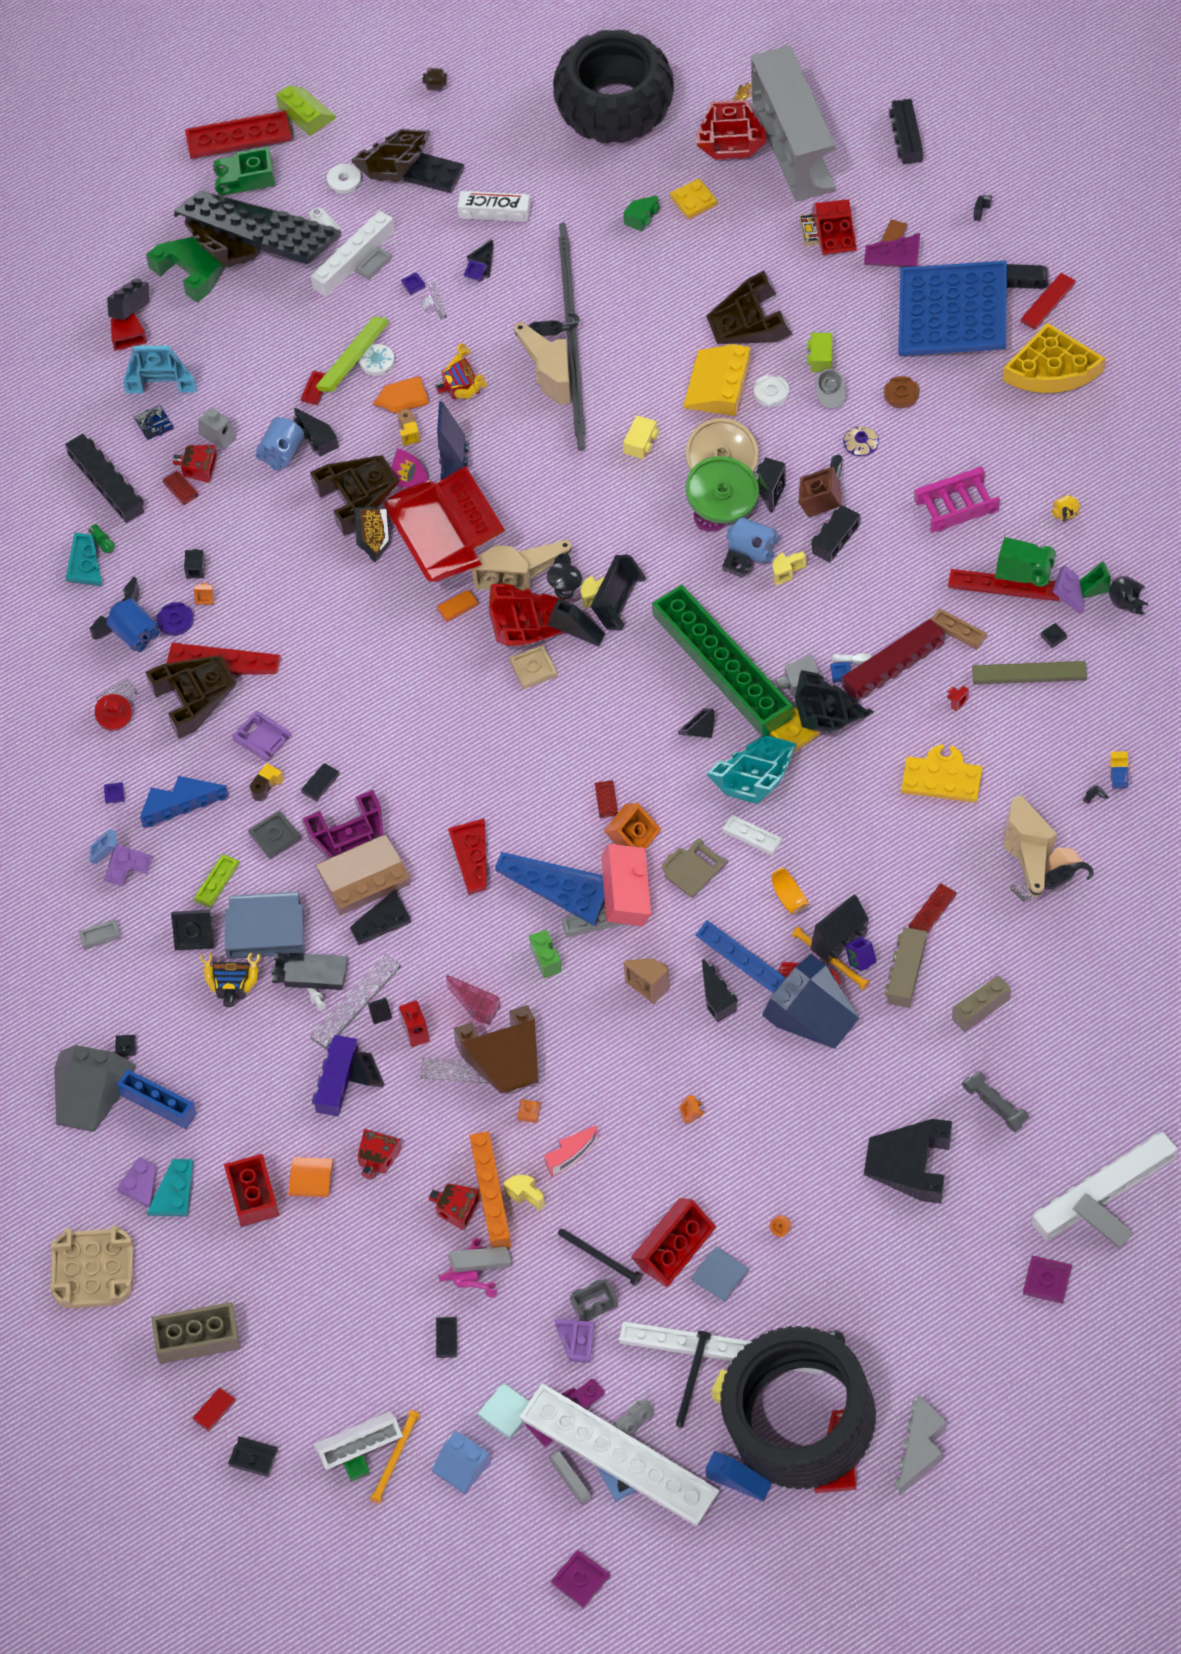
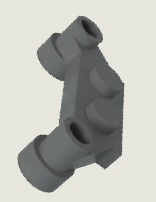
[961,1071,1029,1132]

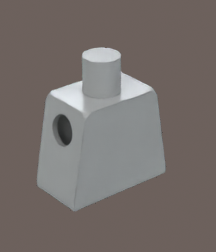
[198,408,236,450]
[776,655,819,697]

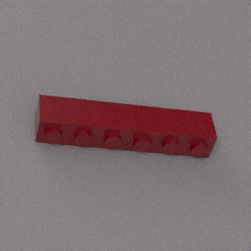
[842,619,944,700]

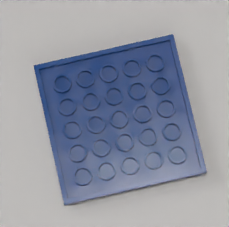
[898,260,1007,356]

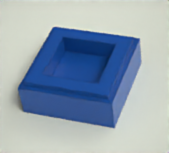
[830,662,850,683]

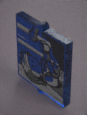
[134,405,174,441]

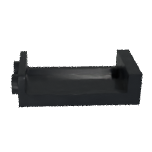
[590,554,646,630]

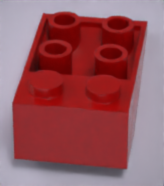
[811,199,857,255]

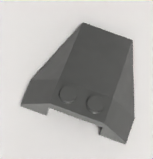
[54,1045,136,1132]

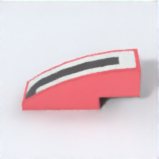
[544,1125,598,1177]

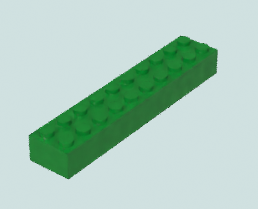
[652,584,793,737]

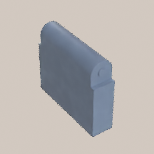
[225,892,305,959]

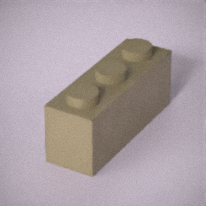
[952,975,1011,1032]

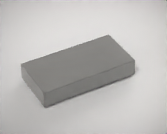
[356,247,392,281]
[78,919,121,950]

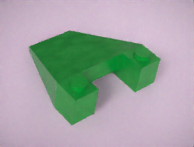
[146,236,225,303]

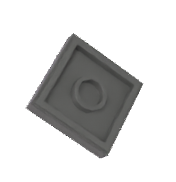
[248,810,301,859]

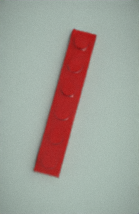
[948,569,1060,601]

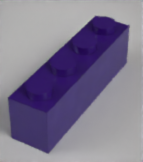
[312,1035,359,1117]

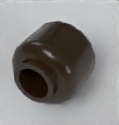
[422,68,447,91]

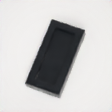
[301,763,340,802]
[436,1317,457,1358]

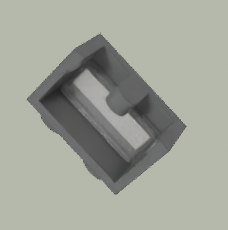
[570,1278,618,1321]

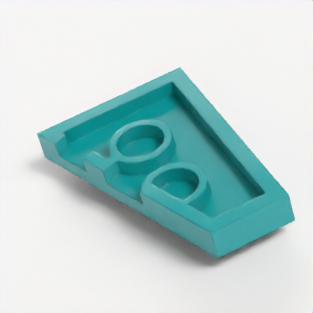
[66,532,102,586]
[147,1159,194,1217]

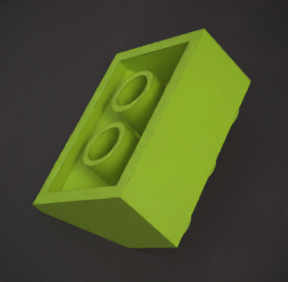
[276,85,336,136]

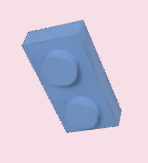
[89,829,117,864]

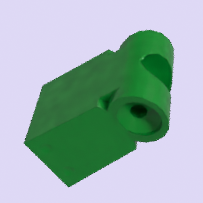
[995,537,1056,587]

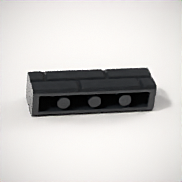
[888,98,923,165]

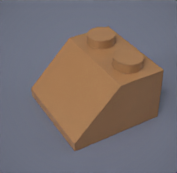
[623,958,670,1004]

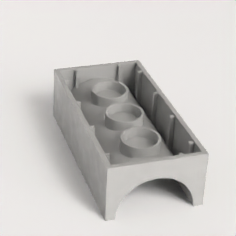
[751,45,836,202]

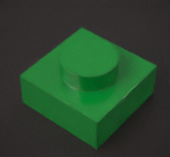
[343,1455,370,1482]

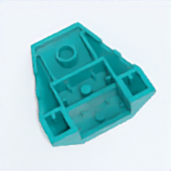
[707,735,796,804]

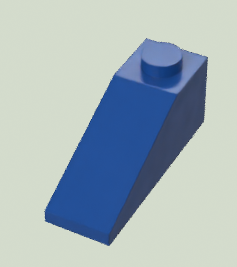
[706,1451,772,1502]

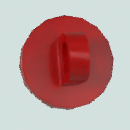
[94,694,132,731]

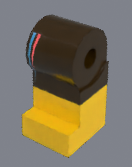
[250,763,284,801]

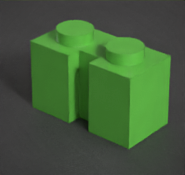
[529,929,562,978]

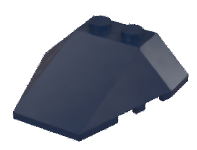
[437,402,469,480]
[762,954,860,1049]

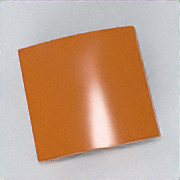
[288,1157,333,1197]

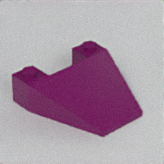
[302,790,383,859]

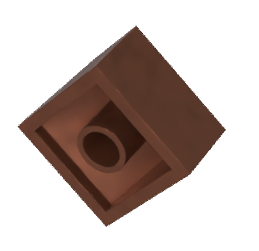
[798,466,842,517]

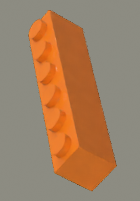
[469,1131,512,1249]

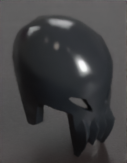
[1109,576,1148,614]

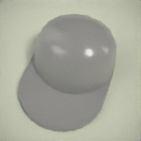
[816,369,846,409]

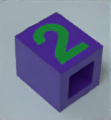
[845,937,877,971]

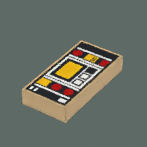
[799,214,819,246]

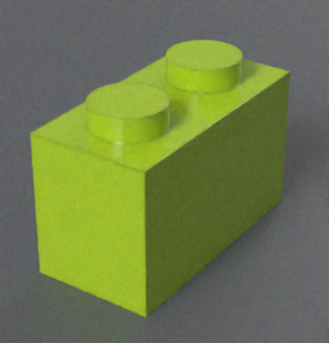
[807,333,832,372]

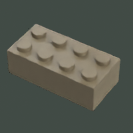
[151,1302,241,1364]

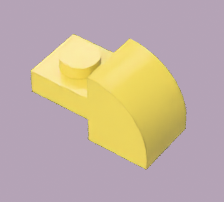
[773,551,806,586]
[581,576,604,609]
[503,1175,545,1211]

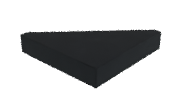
[467,239,494,279]

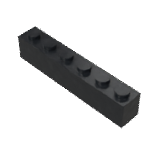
[65,433,144,523]

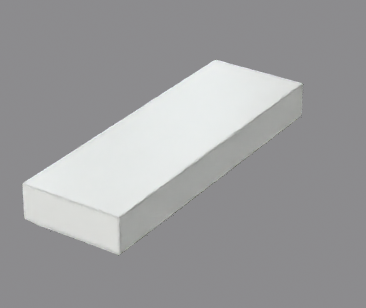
[722,815,782,856]

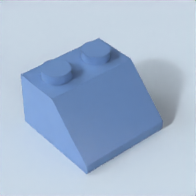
[432,1431,491,1494]

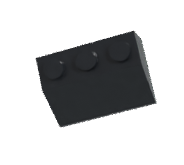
[810,894,869,963]

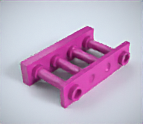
[914,466,1000,533]

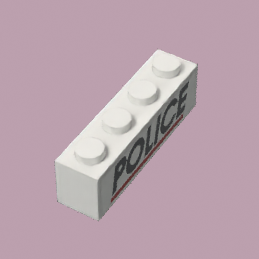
[458,191,530,222]

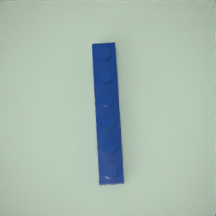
[695,920,786,994]

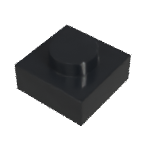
[1041,623,1067,648]
[115,1035,136,1056]

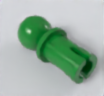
[88,524,115,553]

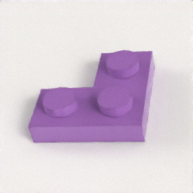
[103,844,152,887]

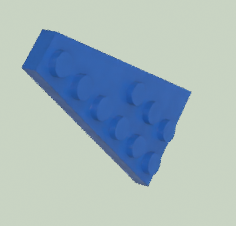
[495,852,605,926]

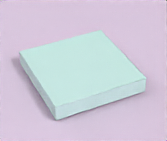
[477,1383,530,1439]

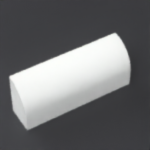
[313,1411,403,1470]

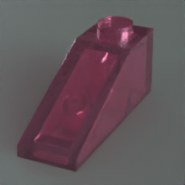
[446,975,501,1025]

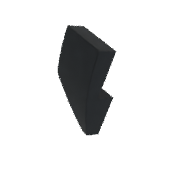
[974,195,992,221]

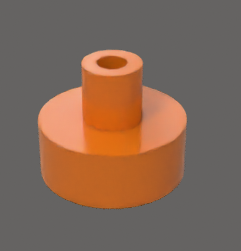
[769,1215,791,1237]

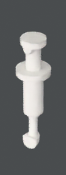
[307,988,326,1011]

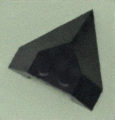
[795,670,874,733]

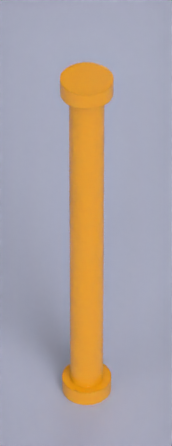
[792,927,870,991]
[369,1410,420,1504]

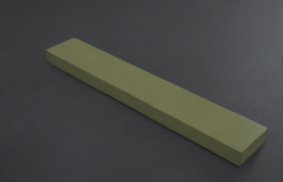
[972,661,1087,685]

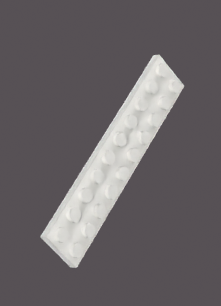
[519,1383,719,1527]

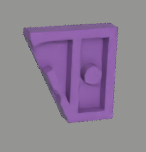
[555,1319,595,1363]

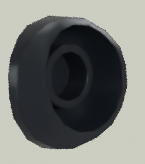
[546,563,582,592]

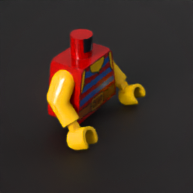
[435,343,487,399]

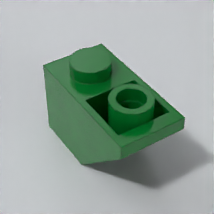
[623,195,660,232]

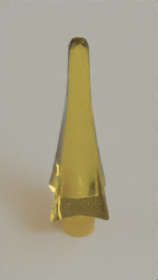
[733,83,751,101]

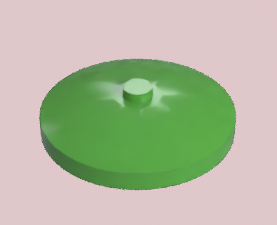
[685,456,759,524]

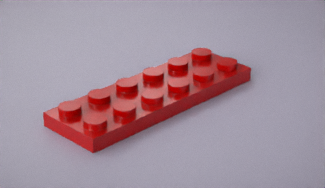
[185,110,292,159]

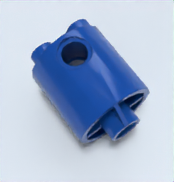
[106,599,160,653]

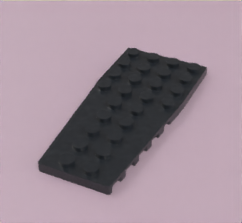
[174,190,341,264]

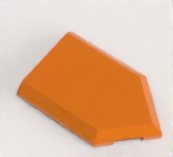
[373,376,429,414]

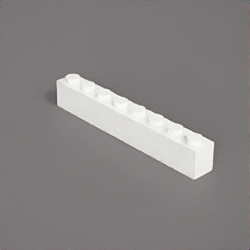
[1032,1132,1178,1242]

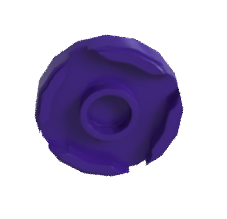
[157,602,194,636]

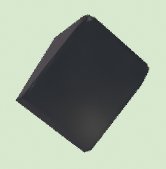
[368,998,392,1024]

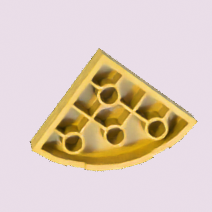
[1003,323,1105,393]

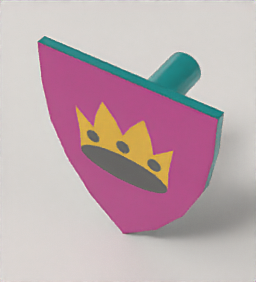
[390,448,429,487]

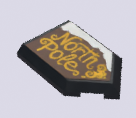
[354,507,390,563]

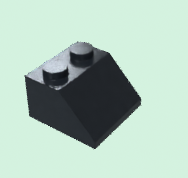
[757,457,786,513]

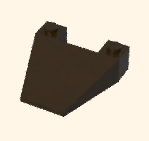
[706,270,792,344]
[310,455,399,536]
[145,655,237,739]

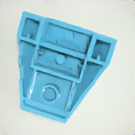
[123,346,197,394]

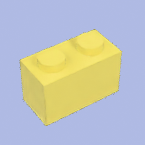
[623,415,659,459]

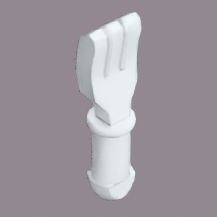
[831,653,872,664]

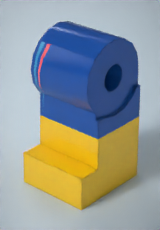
[1110,751,1128,788]

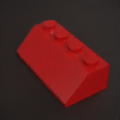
[631,1198,716,1287]

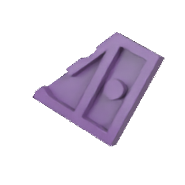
[1053,565,1084,613]
[117,1157,156,1208]

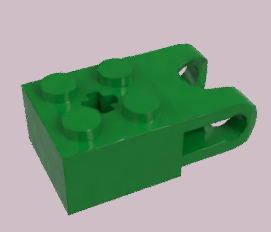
[213,147,276,195]

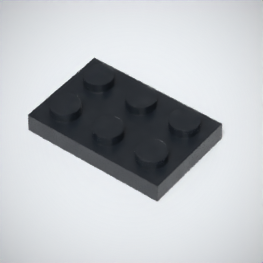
[403,153,465,194]

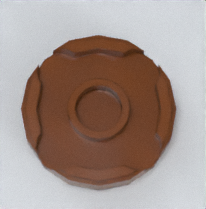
[884,376,920,408]

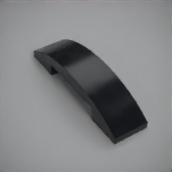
[90,577,139,640]

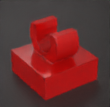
[947,686,969,712]

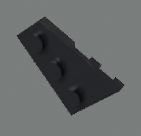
[350,890,411,946]

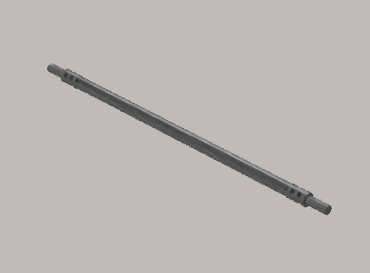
[558,223,585,451]

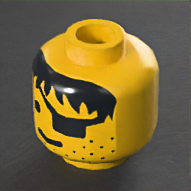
[1051,495,1080,522]

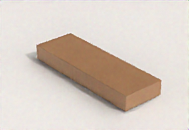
[931,608,987,650]

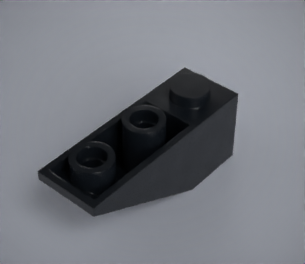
[293,408,339,457]
[548,598,605,647]
[702,959,738,1023]

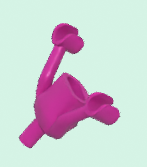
[438,1238,497,1298]

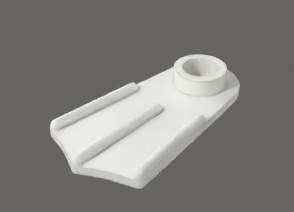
[309,208,341,230]

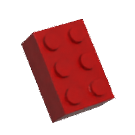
[224,1153,280,1227]

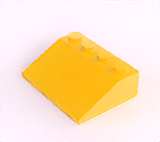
[683,344,751,416]

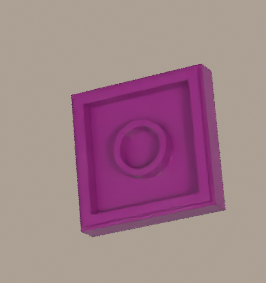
[1023,1255,1072,1304]
[551,1550,611,1609]

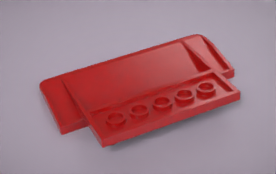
[384,466,505,582]

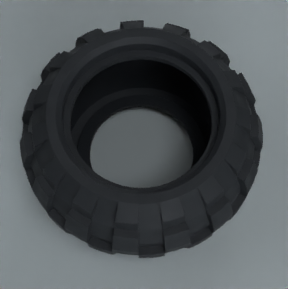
[553,29,674,143]

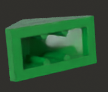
[1079,561,1111,598]

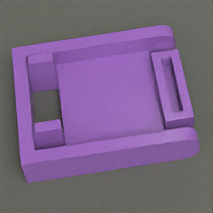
[232,710,291,762]

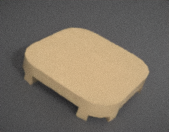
[50,1225,134,1308]

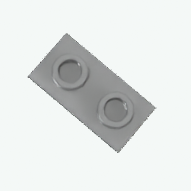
[613,1399,655,1436]

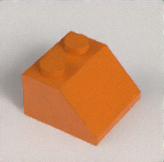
[604,803,662,850]

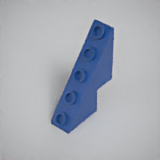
[140,776,229,828]

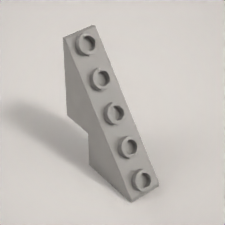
[895,1395,947,1495]

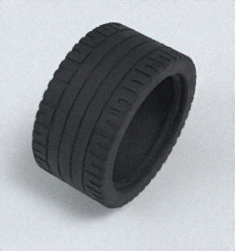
[720,1326,876,1489]

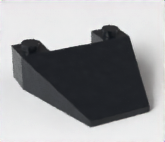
[864,1119,952,1204]

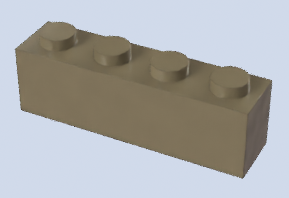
[884,927,927,1008]

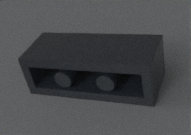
[107,279,150,320]
[811,505,861,563]

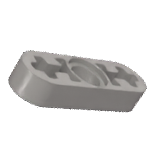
[549,1451,591,1505]

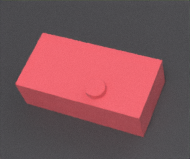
[601,844,651,926]

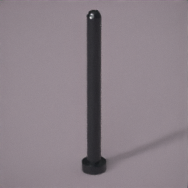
[558,1229,642,1286]
[676,1330,712,1428]

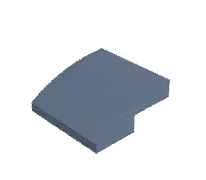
[691,1247,750,1302]

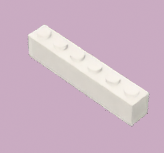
[311,211,395,297]

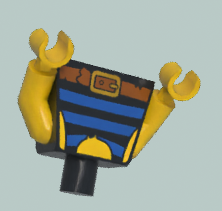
[200,952,261,1007]

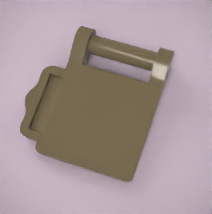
[662,838,728,898]

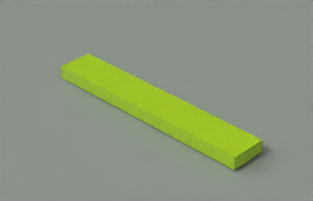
[316,316,389,392]

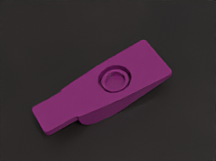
[525,1378,605,1447]

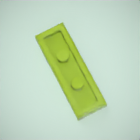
[194,854,240,909]

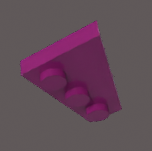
[864,233,920,267]

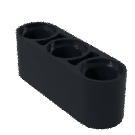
[1007,264,1049,289]

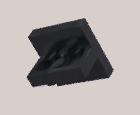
[171,909,214,950]

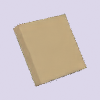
[509,645,558,690]

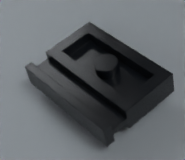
[228,1436,278,1477]

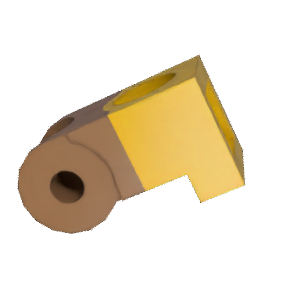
[398,409,420,446]

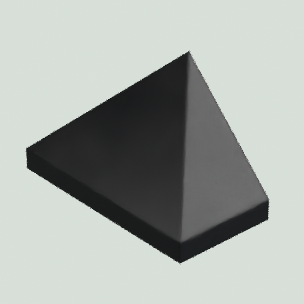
[678,708,715,738]
[350,1051,385,1087]

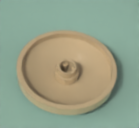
[685,418,758,472]

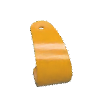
[771,867,810,915]

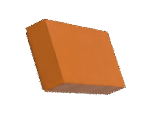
[437,589,478,622]

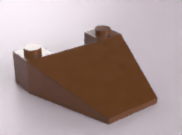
[454,1005,538,1094]

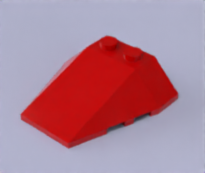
[696,100,766,160]
[489,584,565,646]

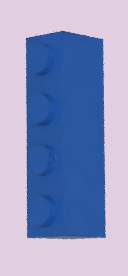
[117,1069,197,1129]

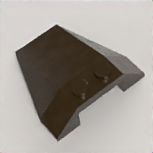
[351,129,430,182]
[184,221,261,267]

